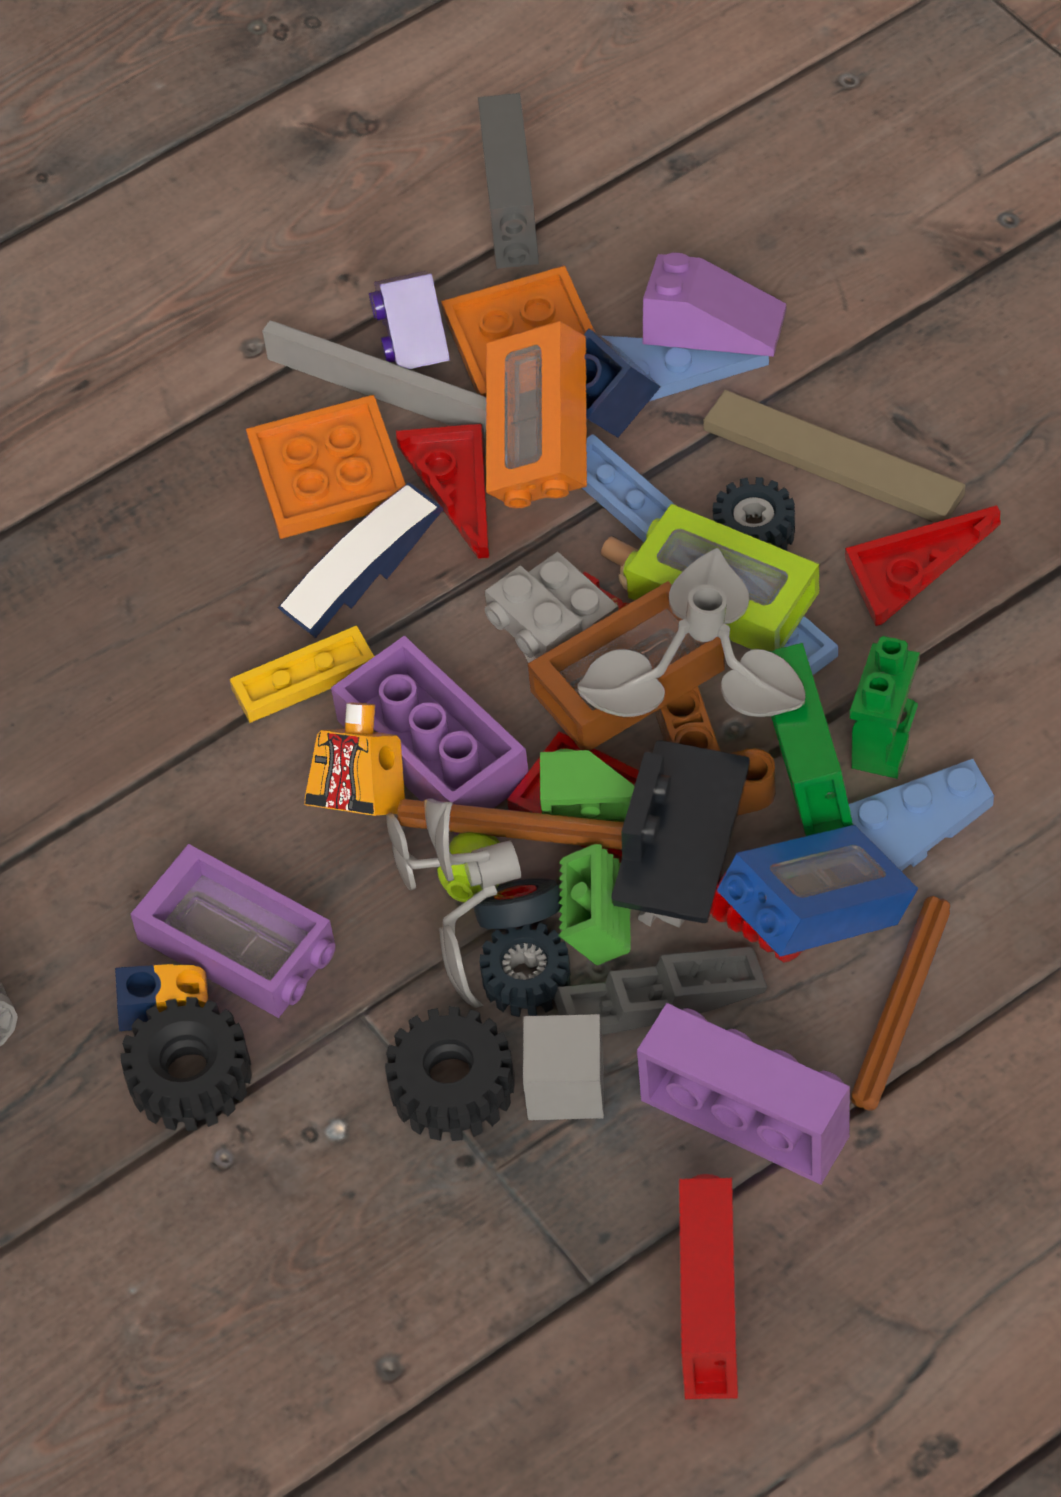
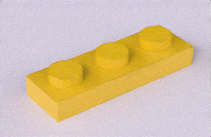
[229,625,375,723]

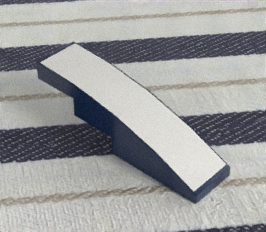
[278,483,444,638]

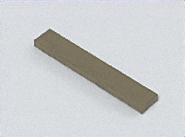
[703,390,966,522]

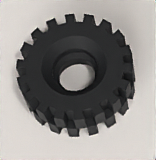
[121,997,252,1131]
[385,1006,515,1141]

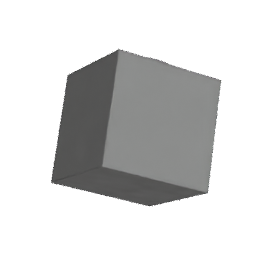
[523,1014,604,1120]

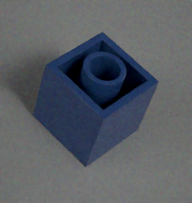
[584,328,661,438]

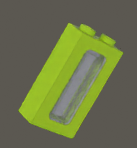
[623,504,819,651]

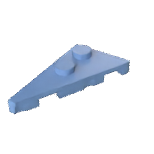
[601,336,769,401]

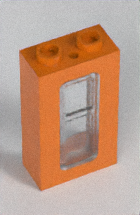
[486,321,587,508]

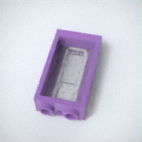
[130,844,335,1018]

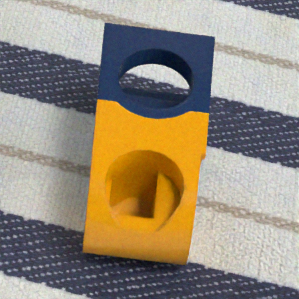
[115,964,209,1032]

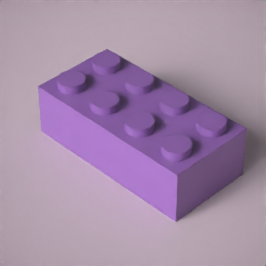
[331,635,528,835]
[637,1003,850,1185]

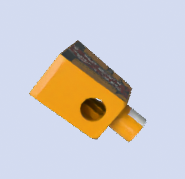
[304,702,405,816]

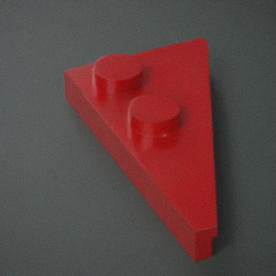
[396,424,489,559]
[845,505,1001,626]

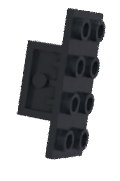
[611,740,750,924]

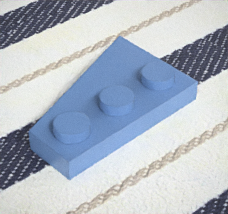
[849,759,994,873]

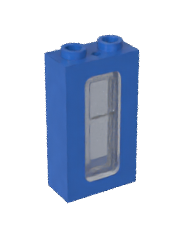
[717,825,918,957]

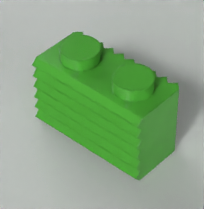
[559,844,631,965]

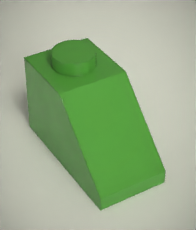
[540,749,635,822]

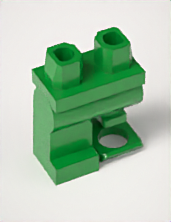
[850,636,920,779]

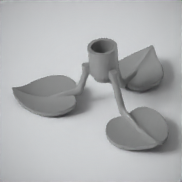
[577,548,805,717]
[386,798,521,1008]

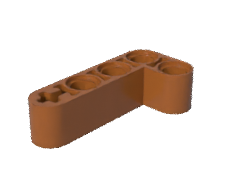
[649,648,776,816]

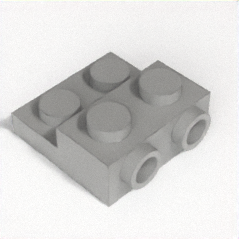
[485,551,619,658]

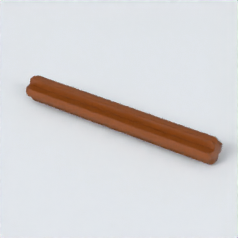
[397,799,624,850]
[851,896,951,1111]

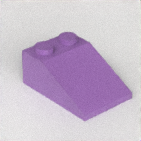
[643,253,786,357]

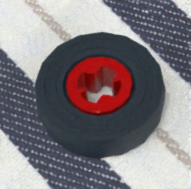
[474,878,562,929]

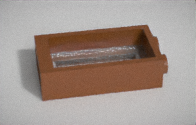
[528,581,725,751]

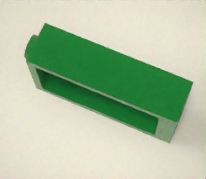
[769,643,853,836]

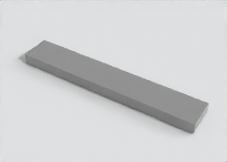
[262,320,486,438]

